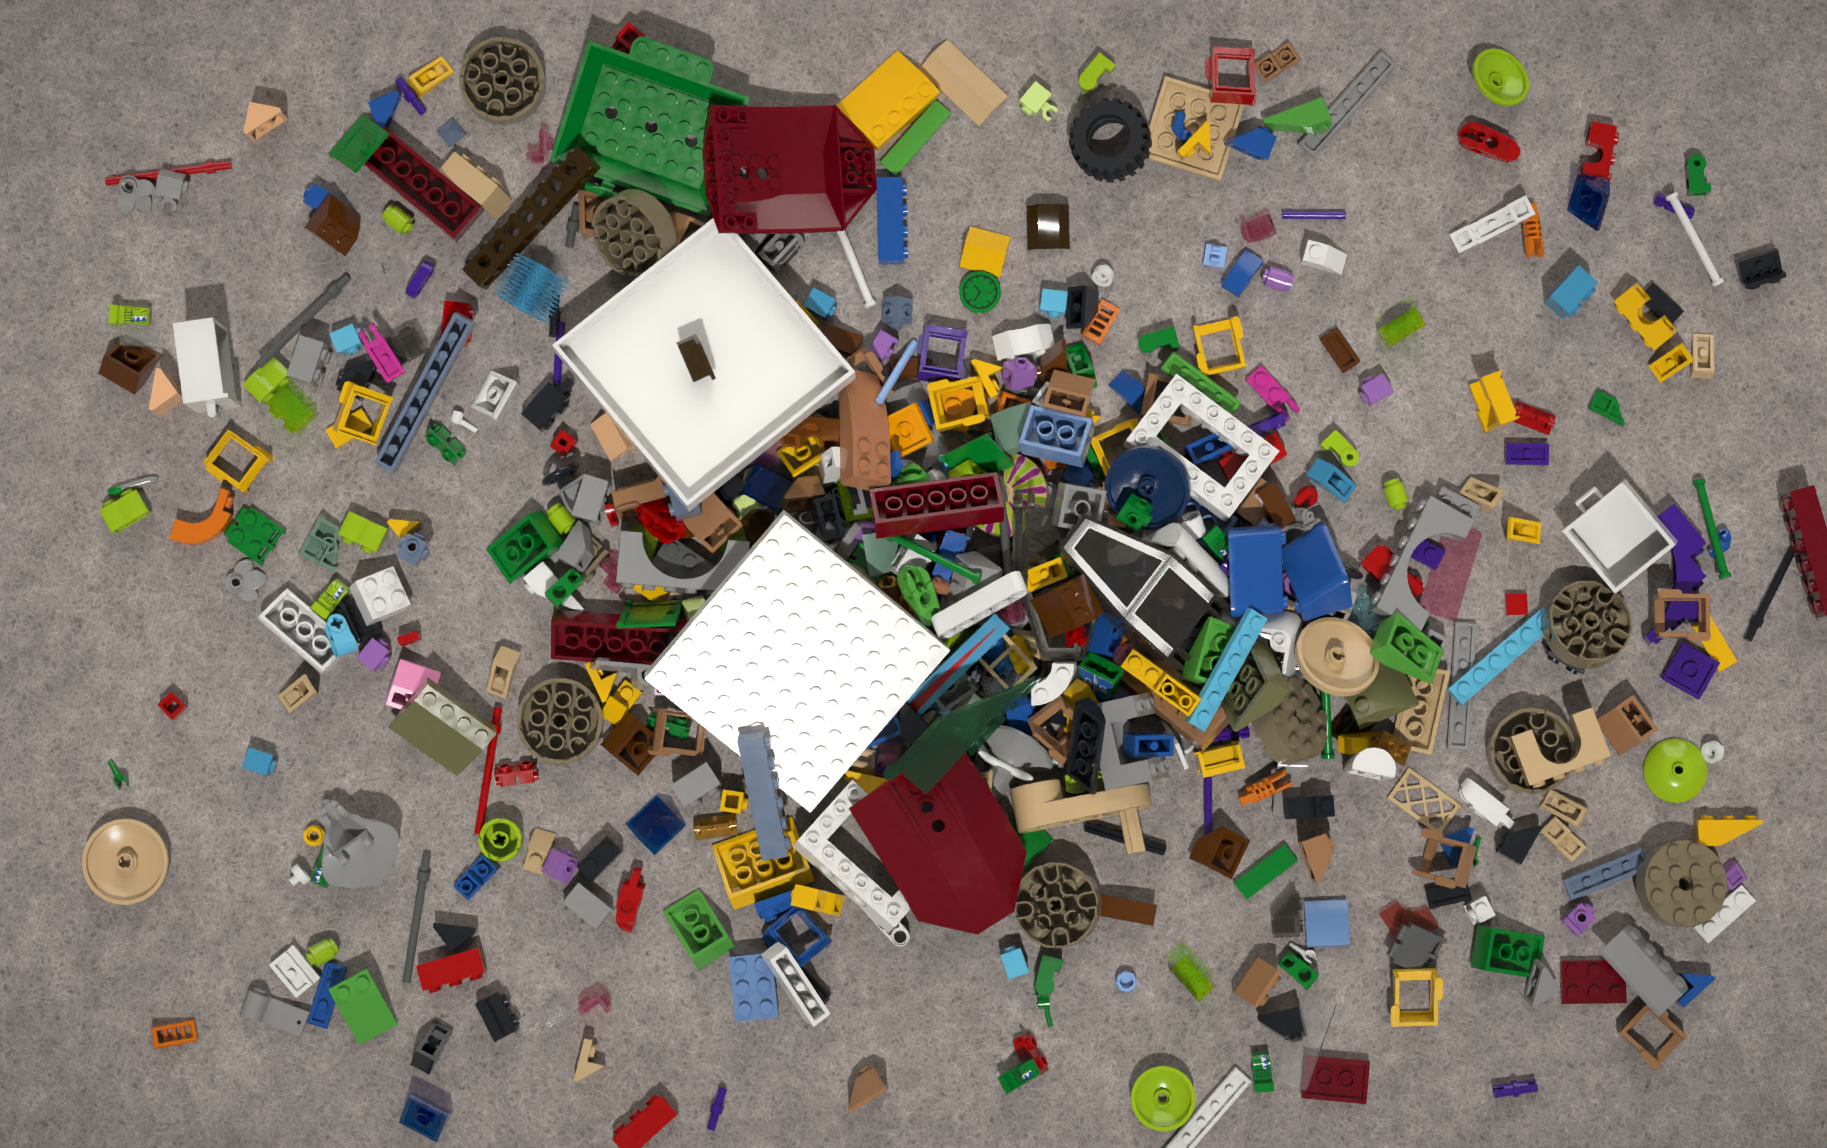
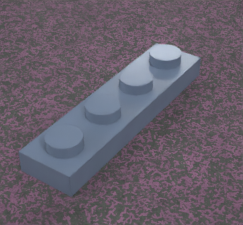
[1562,848,1646,900]

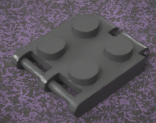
[1386,922,1448,969]

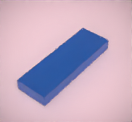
[307,961,348,1029]

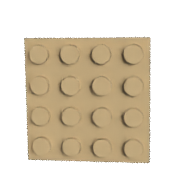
[1148,76,1244,182]

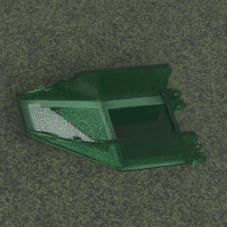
[883,676,1041,794]

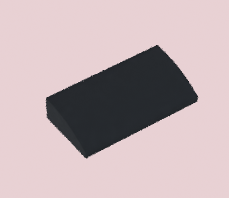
[1066,697,1106,795]

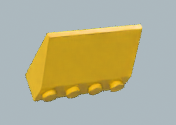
[836,50,940,152]
[711,817,815,910]

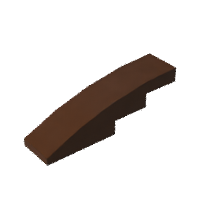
[1101,894,1157,926]

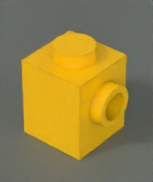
[720,789,749,814]

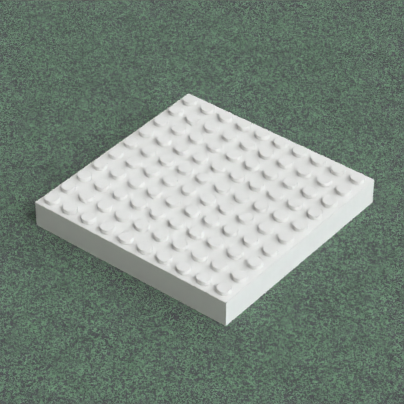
[552,218,856,512]
[644,510,950,813]

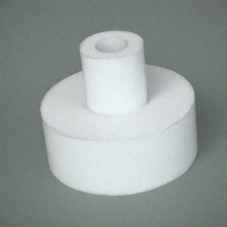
[1092,264,1114,287]
[1701,741,1724,763]
[289,863,311,886]

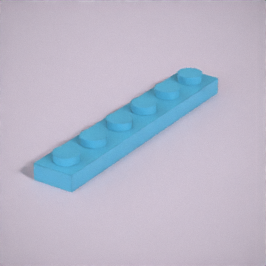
[1447,607,1546,706]
[1185,608,1267,732]

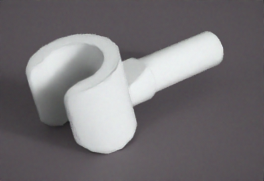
[451,410,478,433]
[1289,942,1318,967]

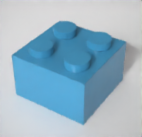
[1544,265,1598,320]

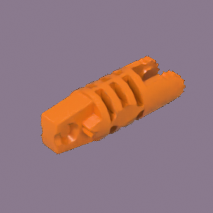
[1522,203,1544,257]
[1238,768,1294,805]

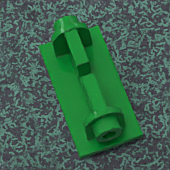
[425,423,466,466]
[646,710,693,739]

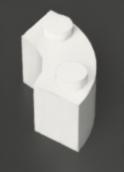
[992,324,1055,361]
[1031,659,1077,706]

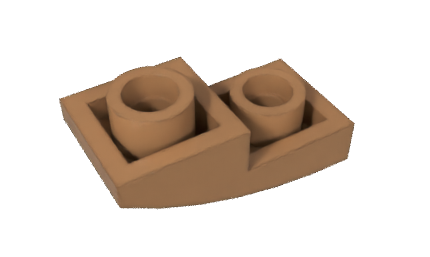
[1254,42,1301,83]

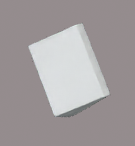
[471,370,520,423]

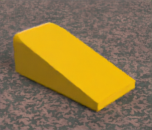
[407,56,454,99]

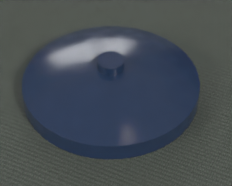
[1105,445,1191,530]

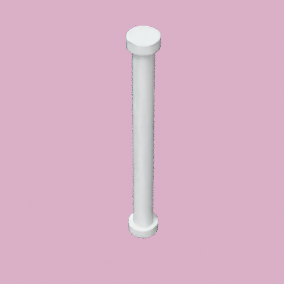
[1665,191,1724,287]
[837,230,877,309]

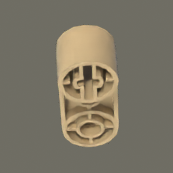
[1010,780,1153,855]

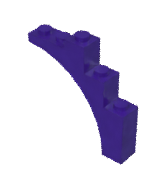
[1643,504,1707,645]

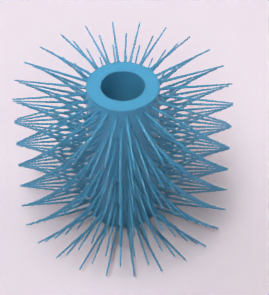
[494,253,570,324]

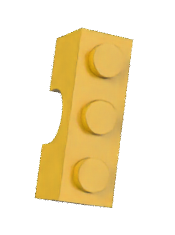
[1613,283,1678,350]
[791,884,845,917]

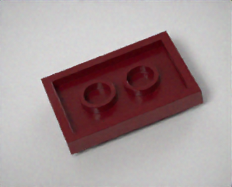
[1560,960,1627,1004]
[1301,1055,1370,1104]

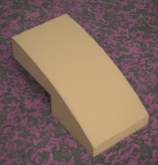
[1540,816,1587,863]

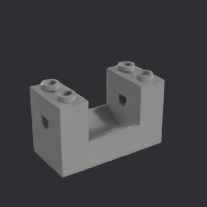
[1097,692,1169,791]

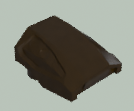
[1027,204,1070,250]

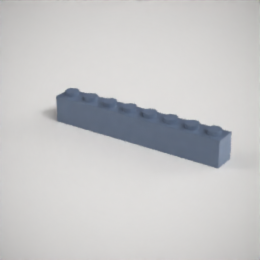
[374,312,476,473]

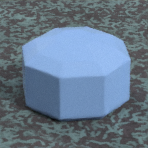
[1115,971,1137,992]

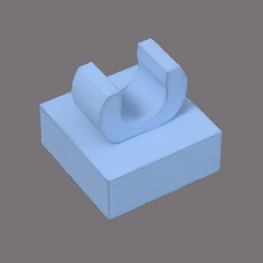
[1203,244,1227,269]

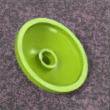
[1472,49,1529,107]
[1643,739,1708,803]
[1131,1066,1196,1131]

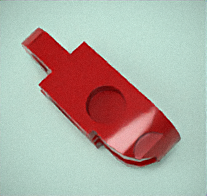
[1457,122,1521,163]
[635,499,686,543]
[616,866,646,933]

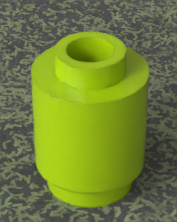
[382,205,414,235]
[1383,478,1409,511]
[546,502,577,535]
[305,938,339,967]

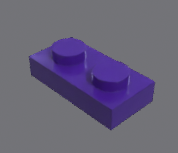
[1247,409,1289,437]
[1505,443,1549,466]
[1398,535,1446,571]

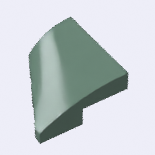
[990,402,1033,457]
[298,516,339,573]
[862,532,898,577]

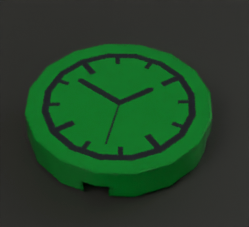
[959,271,1001,314]

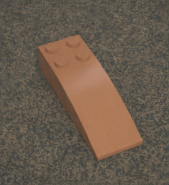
[839,369,891,491]

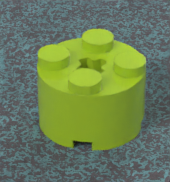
[478,818,524,862]

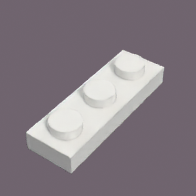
[1693,885,1756,944]

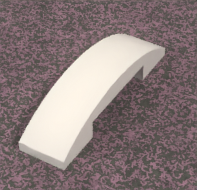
[1450,195,1535,253]

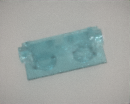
[1352,592,1380,639]

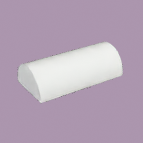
[1150,523,1230,597]
[258,588,343,675]
[1343,748,1396,781]

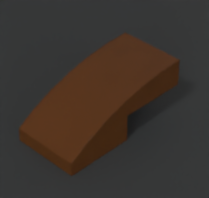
[819,322,864,355]
[1255,482,1296,530]

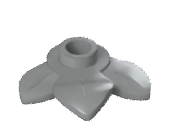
[118,175,156,215]
[225,559,267,602]

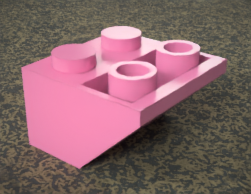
[385,659,441,709]

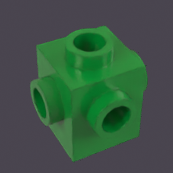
[1116,493,1153,532]

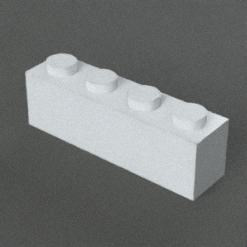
[761,942,830,1027]

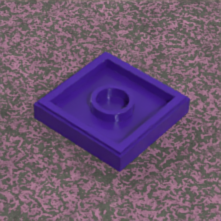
[1661,642,1720,700]

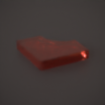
[1379,902,1439,943]

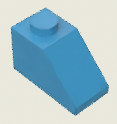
[1306,458,1357,503]

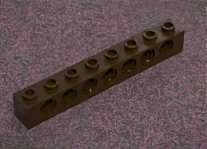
[462,146,601,290]

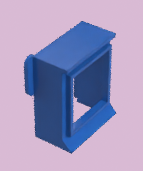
[931,526,974,583]
[762,906,833,968]

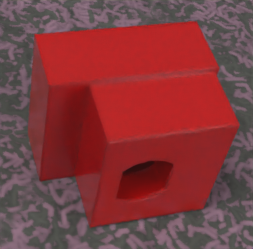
[550,429,578,458]
[157,692,188,720]

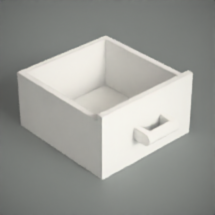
[173,317,242,421]
[1562,479,1678,593]

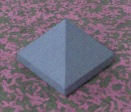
[437,118,466,147]

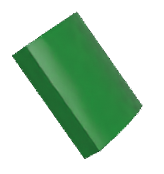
[1010,818,1053,870]

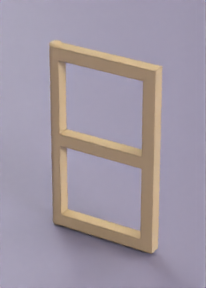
[978,633,1038,694]

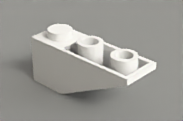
[819,447,840,491]

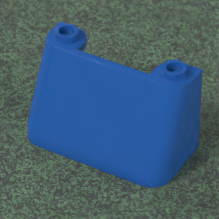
[1282,522,1353,621]
[1228,526,1288,617]

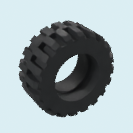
[1069,98,1152,183]

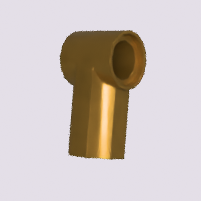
[878,575,906,606]

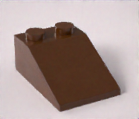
[1030,573,1104,638]

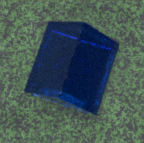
[1567,174,1610,231]
[742,463,795,512]
[626,795,686,855]
[399,1093,452,1142]

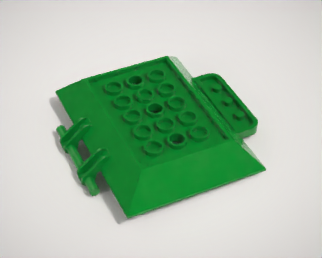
[550,36,750,217]

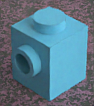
[1040,289,1068,318]
[329,324,364,356]
[1000,945,1029,980]

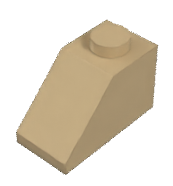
[486,646,521,699]

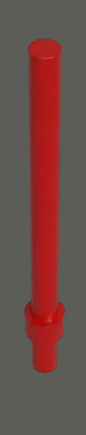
[105,161,232,186]
[474,707,503,835]

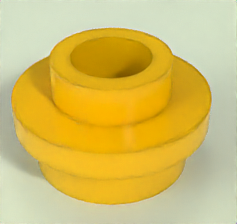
[303,825,325,847]

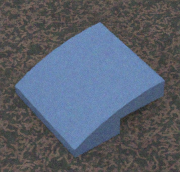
[1304,899,1350,948]

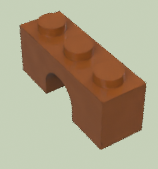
[780,416,840,451]

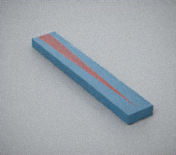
[906,612,1011,716]

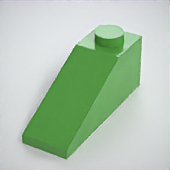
[1263,97,1333,134]

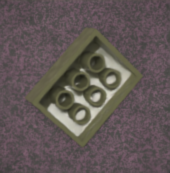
[1344,633,1419,730]
[1221,637,1289,732]
[388,677,496,776]

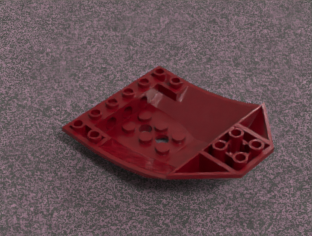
[702,105,877,234]
[848,740,1027,935]

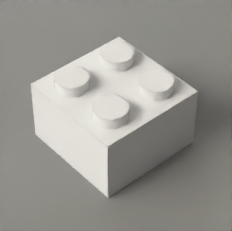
[349,566,411,626]

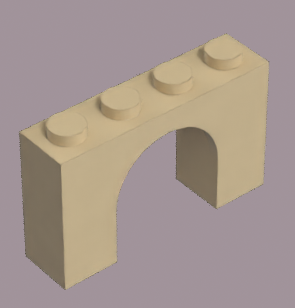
[1509,707,1611,788]

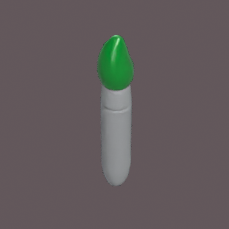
[107,476,158,495]

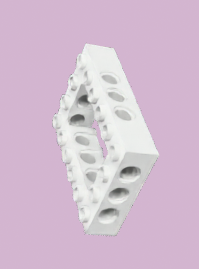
[1123,374,1279,522]
[793,780,910,933]

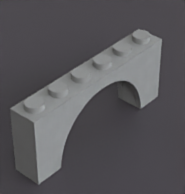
[1370,496,1474,631]
[616,531,750,596]

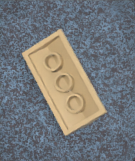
[919,39,1008,127]
[1393,669,1451,755]

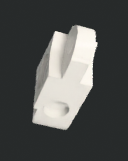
[1459,778,1515,829]

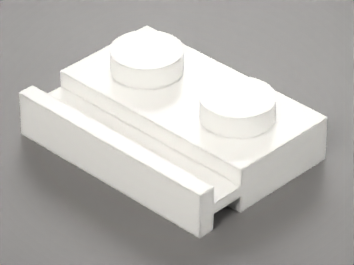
[269,945,321,998]

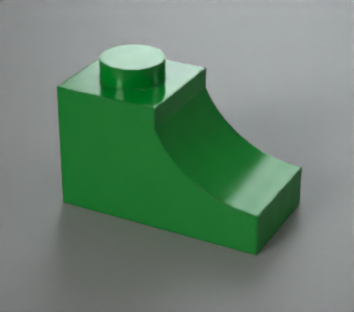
[1066,342,1098,388]

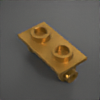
[1370,730,1411,767]
[693,814,738,840]

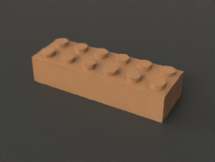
[1108,635,1229,753]

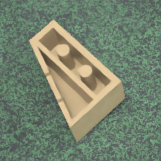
[438,152,512,220]

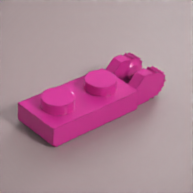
[358,323,406,383]
[1245,365,1300,422]

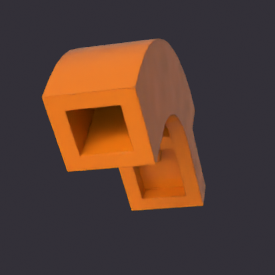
[169,488,234,545]

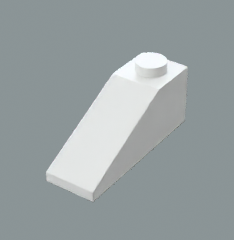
[523,561,585,612]

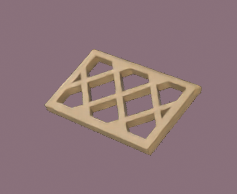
[1387,767,1462,832]

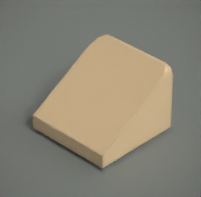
[852,749,877,776]

